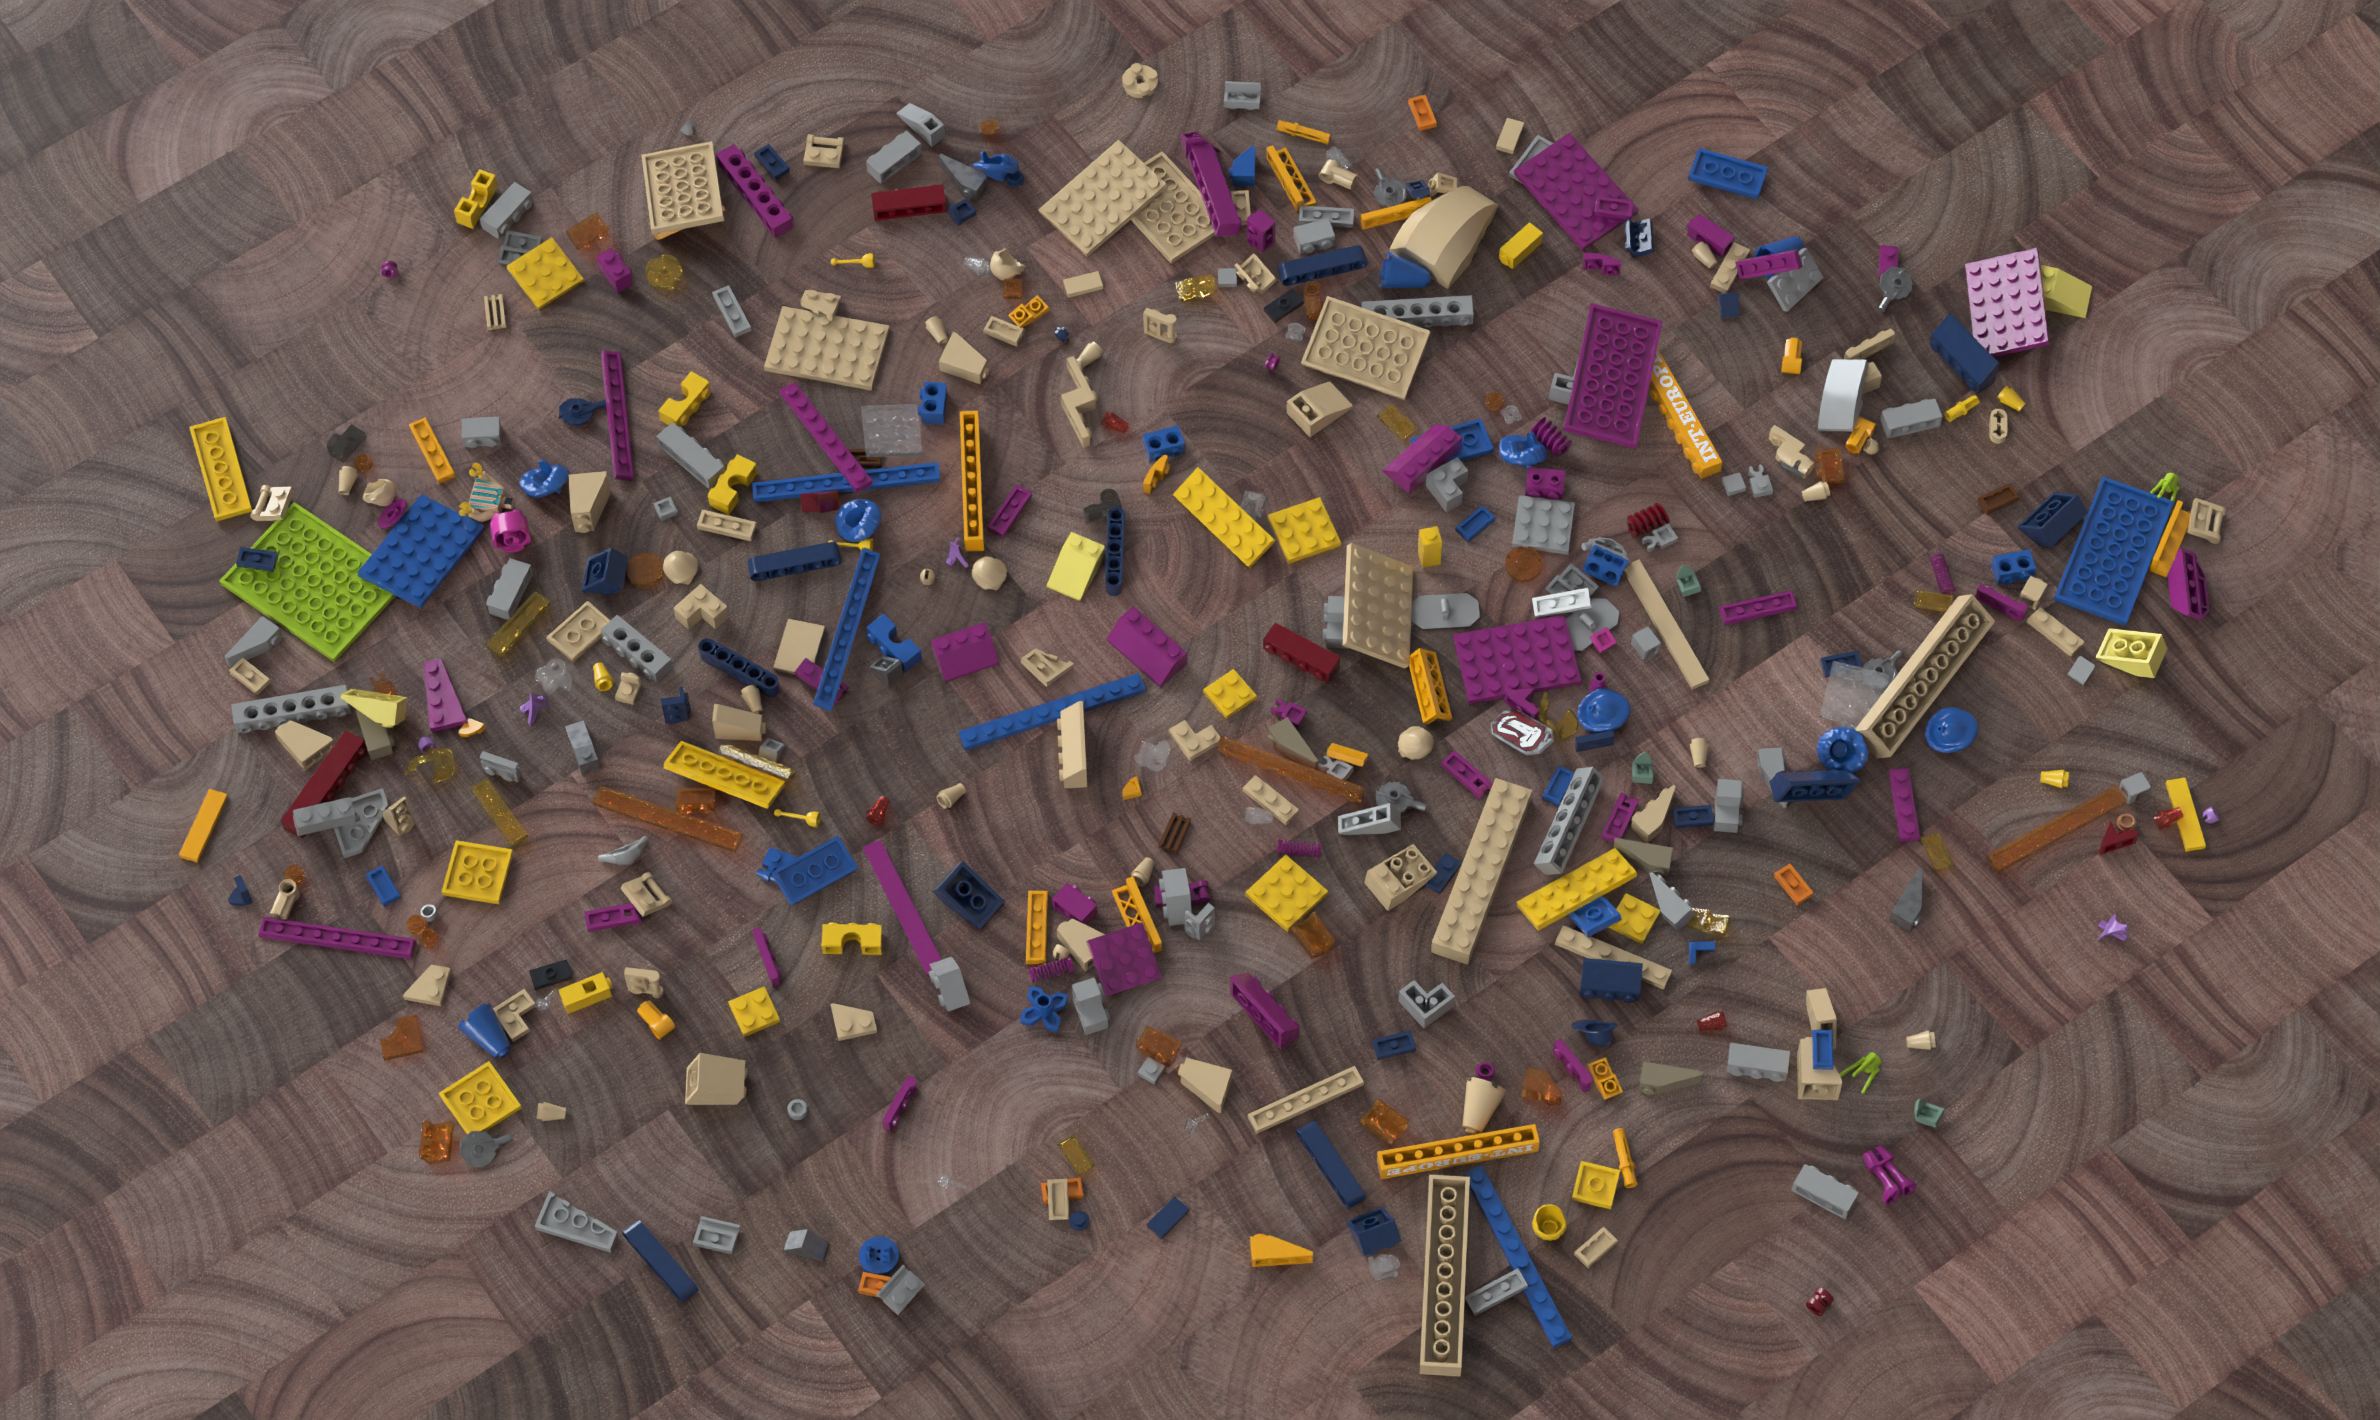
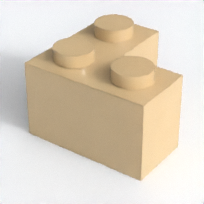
[673,584,729,630]

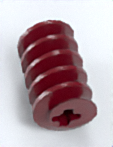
[1627,503,1670,538]

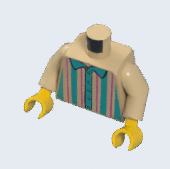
[459,463,514,522]

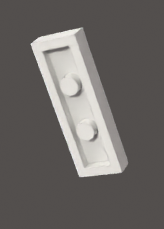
[1532,588,1592,618]

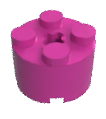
[490,510,530,553]

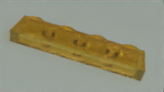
[486,591,550,657]
[719,744,796,781]
[471,778,528,847]

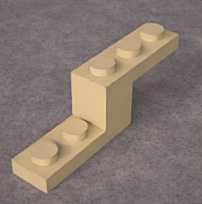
[1061,356,1098,448]

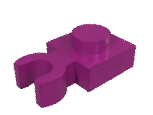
[1271,699,1307,728]

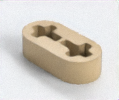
[1989,409,2007,444]

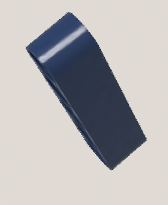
[1277,245,1368,286]
[1105,507,1125,596]
[747,542,841,581]
[698,638,780,697]
[1296,1120,1366,1209]
[622,1220,699,1303]

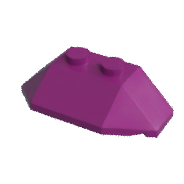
[2168,548,2210,621]

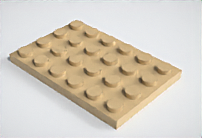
[1038,140,1167,257]
[641,141,724,235]
[1131,151,1216,264]
[1301,296,1431,400]
[764,306,890,391]
[1342,543,1413,669]

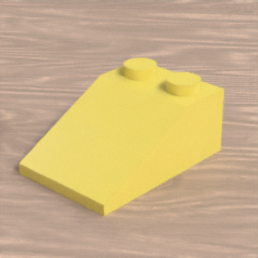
[2041,265,2092,318]
[1046,532,1106,601]
[2096,629,2167,678]
[341,689,407,728]

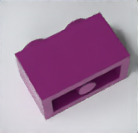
[1052,883,1097,925]

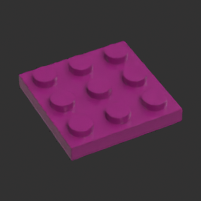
[1086,922,1162,997]

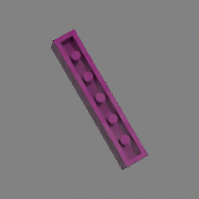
[1187,143,1242,237]

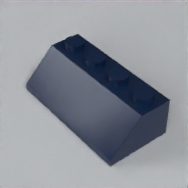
[1929,313,1999,394]
[1769,769,1860,802]

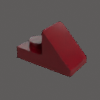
[800,491,840,513]
[2098,822,2138,855]

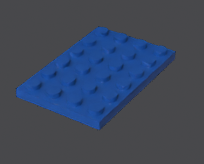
[357,494,485,609]

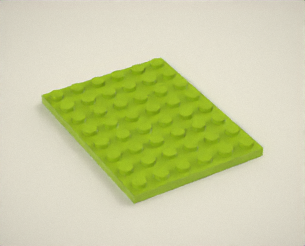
[219,502,396,662]

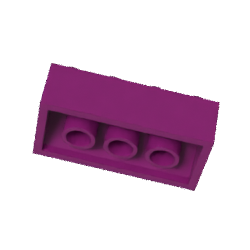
[1382,424,1462,494]
[1107,606,1187,688]
[1230,972,1300,1050]

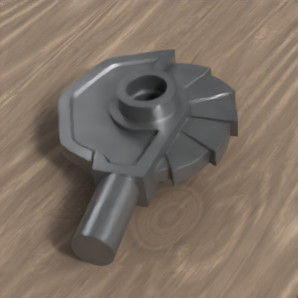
[1373,167,1406,208]
[1878,267,1913,312]
[1862,650,1904,690]
[1376,782,1427,813]
[459,1131,512,1168]

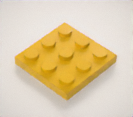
[507,237,584,310]
[1268,497,1341,564]
[441,840,513,904]
[1245,855,1328,932]
[438,1061,522,1134]

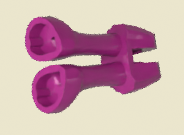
[1863,1145,1917,1205]

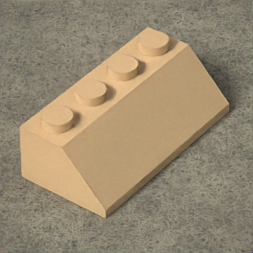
[1057,701,1087,788]

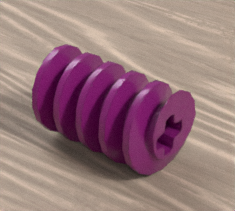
[1531,417,1572,456]

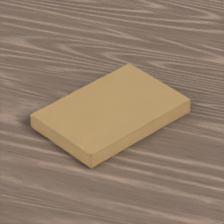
[546,601,611,663]
[773,619,825,675]

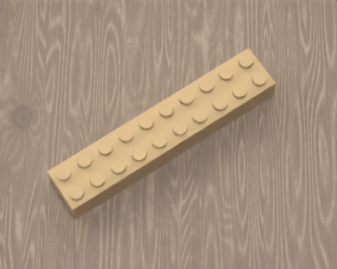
[1855,594,1995,758]
[1431,778,1532,965]
[1419,1175,1470,1376]

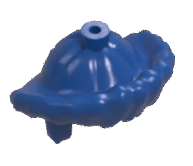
[972,151,1019,181]
[1499,432,1548,470]
[519,459,570,498]
[835,499,881,542]
[1577,688,1631,733]
[1925,707,1979,753]
[1816,727,1869,774]

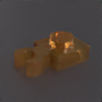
[370,672,398,696]

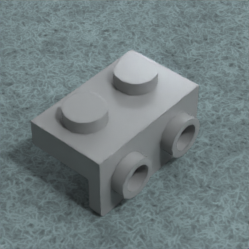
[1224,81,1261,110]
[1184,903,1215,941]

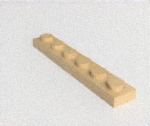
[1555,925,1672,990]
[1248,1066,1364,1134]

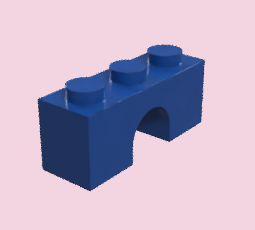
[866,613,922,673]

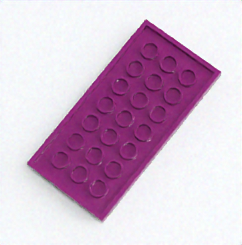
[1563,303,1663,449]

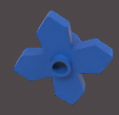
[1020,986,1068,1032]

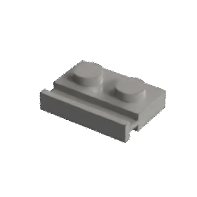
[479,751,521,782]
[693,1216,741,1254]
[876,1265,925,1315]

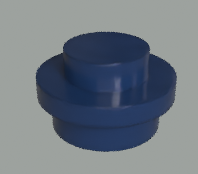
[1006,170,1024,187]
[1053,326,1070,343]
[1069,1211,1089,1231]

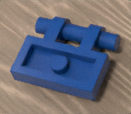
[756,847,798,883]

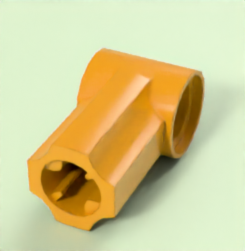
[1781,338,1802,374]
[1845,416,1877,454]
[637,1000,676,1040]

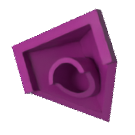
[1180,131,1220,158]

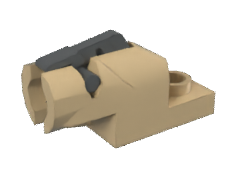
[1769,425,1815,479]

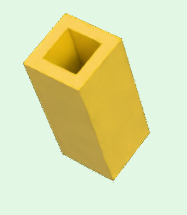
[1499,222,1543,269]
[1418,526,1442,568]
[558,972,613,1014]

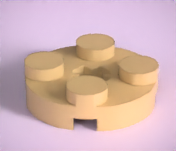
[1122,63,1158,98]

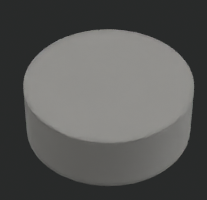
[787,1099,808,1120]

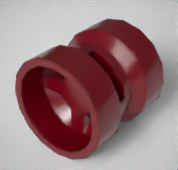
[1806,1287,1834,1316]

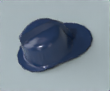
[1571,1020,1617,1047]

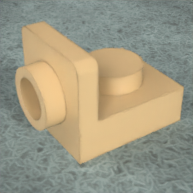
[1428,173,1457,197]
[615,672,641,705]

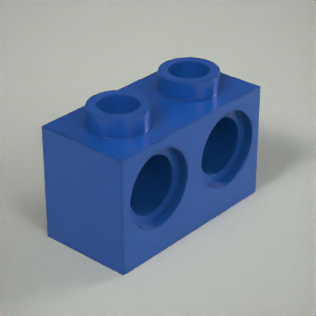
[918,382,947,424]
[1143,425,1185,462]
[1583,545,1629,587]
[1991,549,2036,585]

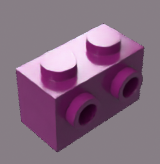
[1247,209,1275,253]
[596,247,633,293]
[1525,467,1565,500]

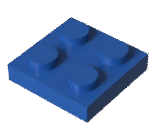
[1568,896,1622,937]

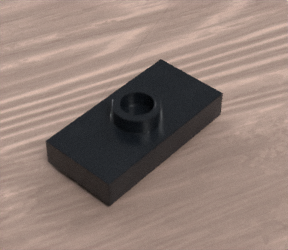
[1264,288,1304,323]
[529,959,573,990]

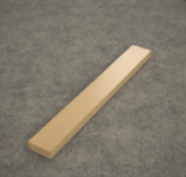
[1624,559,1709,690]

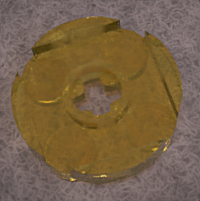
[645,254,683,290]

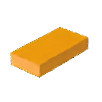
[1326,743,1368,767]

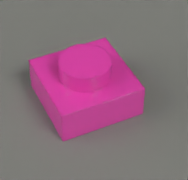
[1590,627,1617,654]

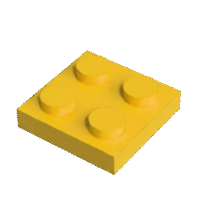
[1203,669,1257,720]
[1608,893,1661,944]
[728,986,780,1037]
[1572,1161,1620,1209]

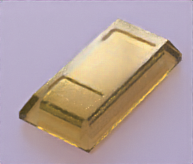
[1914,590,1954,612]
[1920,832,1953,871]
[1057,1134,1095,1176]

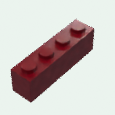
[871,184,947,221]
[1263,622,1340,683]

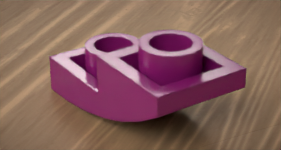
[1583,253,1621,276]

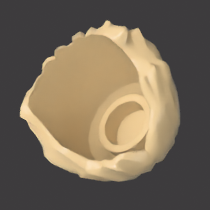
[990,248,1025,281]
[363,479,397,506]
[663,551,699,585]
[972,556,1007,591]
[1398,726,1434,760]

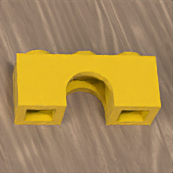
[454,169,498,229]
[658,371,711,427]
[708,454,758,515]
[821,923,883,955]

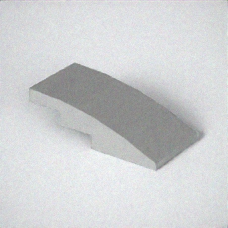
[1818,359,1869,432]

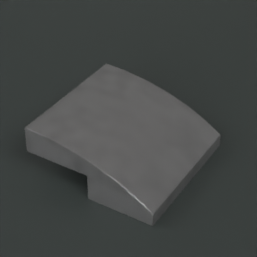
[497,230,543,265]
[1545,563,1600,613]

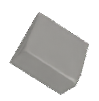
[2067,656,2096,685]
[758,738,785,764]

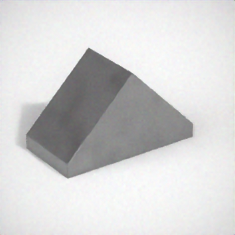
[869,656,903,687]
[784,1229,829,1261]

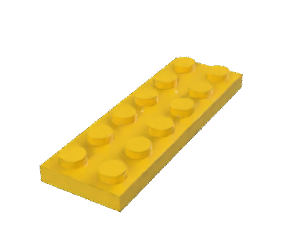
[189,417,252,522]
[1173,467,1276,568]
[663,741,785,809]
[1517,848,1637,931]

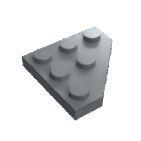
[334,788,389,858]

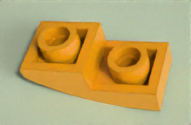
[1008,295,1050,328]
[1143,455,1171,494]
[1587,1057,1623,1100]

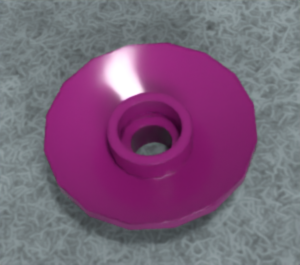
[378,499,407,529]

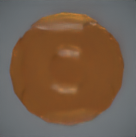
[1505,546,1543,582]
[626,552,664,588]

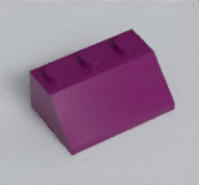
[931,622,999,682]

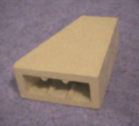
[939,332,989,384]
[712,704,766,741]
[275,720,335,771]
[1057,918,1105,971]
[1806,988,1837,1049]
[1178,1058,1232,1113]

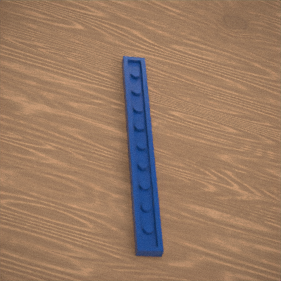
[752,462,940,502]
[813,548,880,711]
[958,673,1146,751]
[1464,1165,1572,1348]

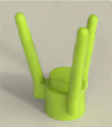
[2150,473,2180,516]
[1839,1052,1881,1094]

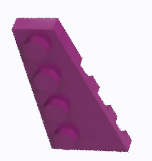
[423,658,468,732]

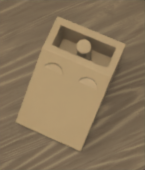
[1287,381,1353,437]
[1364,844,1437,911]

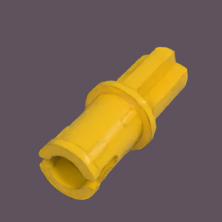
[1944,395,1980,422]

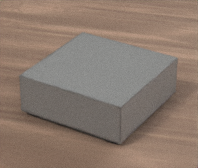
[1218,268,1237,287]
[1722,473,1746,496]
[653,496,678,521]

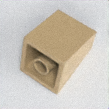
[569,471,611,533]
[1797,1037,1842,1100]
[685,1053,747,1105]

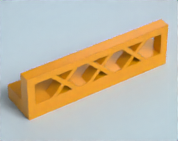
[1266,145,1317,212]
[2149,500,2191,577]
[1409,648,1452,725]
[1112,877,1162,954]

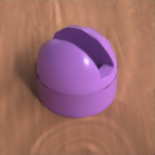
[419,736,435,753]
[2203,806,2220,824]

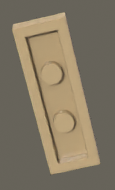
[1710,243,1750,293]
[1844,328,1895,360]
[697,510,757,541]
[2027,607,2084,657]
[1243,775,1299,825]

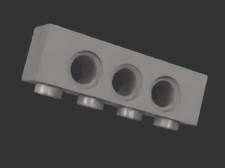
[601,615,673,683]

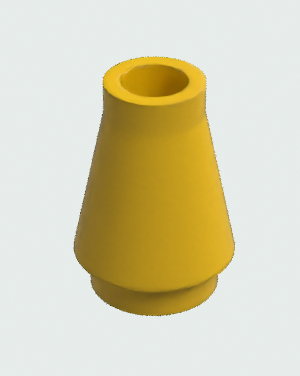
[1997,386,2026,412]
[593,662,613,691]
[2040,770,2069,789]

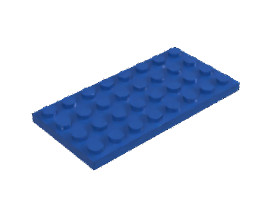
[2053,476,2174,626]

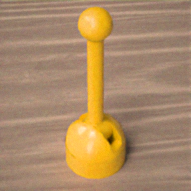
[831,253,875,268]
[828,538,873,551]
[774,809,821,828]

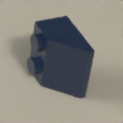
[582,548,628,595]
[1346,1207,1402,1256]

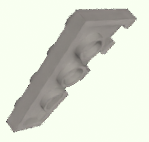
[535,1191,618,1253]

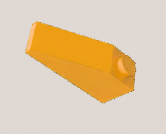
[1250,1234,1313,1267]

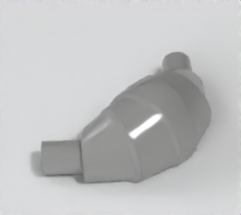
[1582,537,1631,567]
[598,836,649,865]

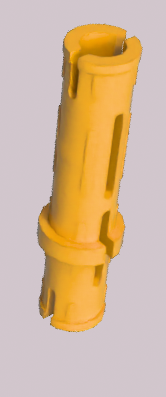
[1276,119,1331,145]
[1612,1128,1638,1188]

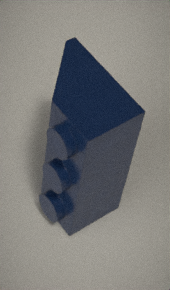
[2017,492,2088,547]
[1579,958,1643,1003]

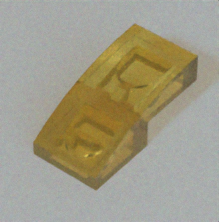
[1175,275,1217,302]
[1377,404,1417,440]
[1686,908,1732,936]

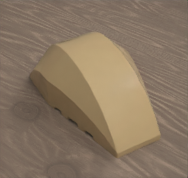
[1389,186,1498,289]

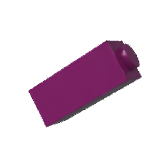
[1687,214,1734,258]

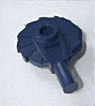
[559,398,606,426]

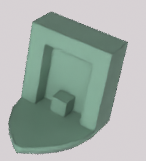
[1676,565,1701,597]
[1632,752,1653,784]
[1914,1098,1945,1128]

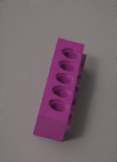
[716,144,794,238]

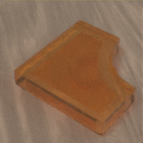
[380,1015,423,1061]

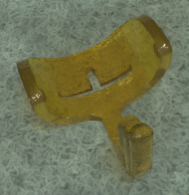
[1539,692,1579,741]
[405,748,454,782]

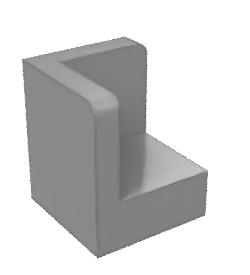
[1631,627,1661,661]
[2119,772,2151,805]

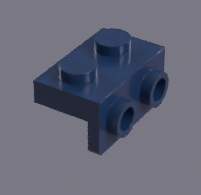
[1624,218,1654,258]
[661,686,691,724]

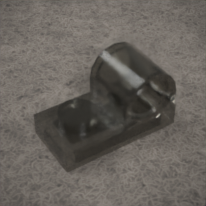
[327,424,367,463]
[1083,489,1122,523]

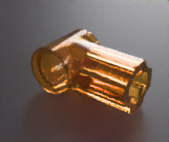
[1303,281,1322,320]

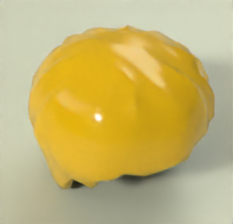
[1532,1204,1567,1241]

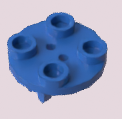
[859,1236,899,1275]

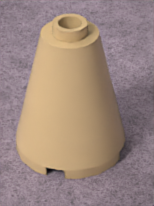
[1462,1077,1506,1135]

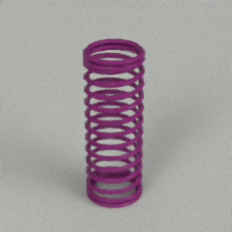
[1929,553,1955,595]
[1277,839,1321,858]
[1028,957,1074,983]

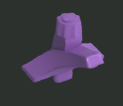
[946,537,969,568]
[520,693,548,725]
[2098,914,2128,941]

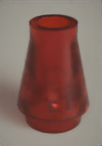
[1101,411,1130,434]
[866,796,890,825]
[2153,807,2184,830]
[1697,1011,1727,1031]

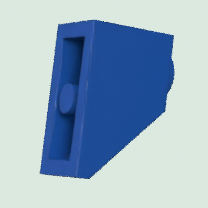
[1229,146,1255,186]

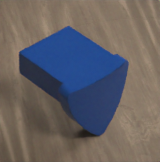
[1688,941,1715,964]

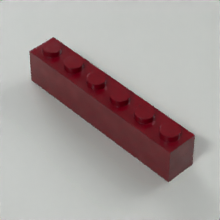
[281,730,367,839]

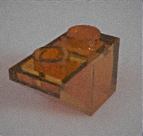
[1521,1067,1562,1105]

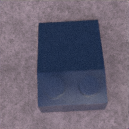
[932,861,1005,929]

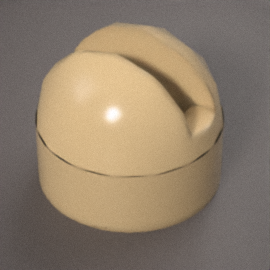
[1863,438,1879,454]
[920,569,935,585]
[1053,944,1070,961]

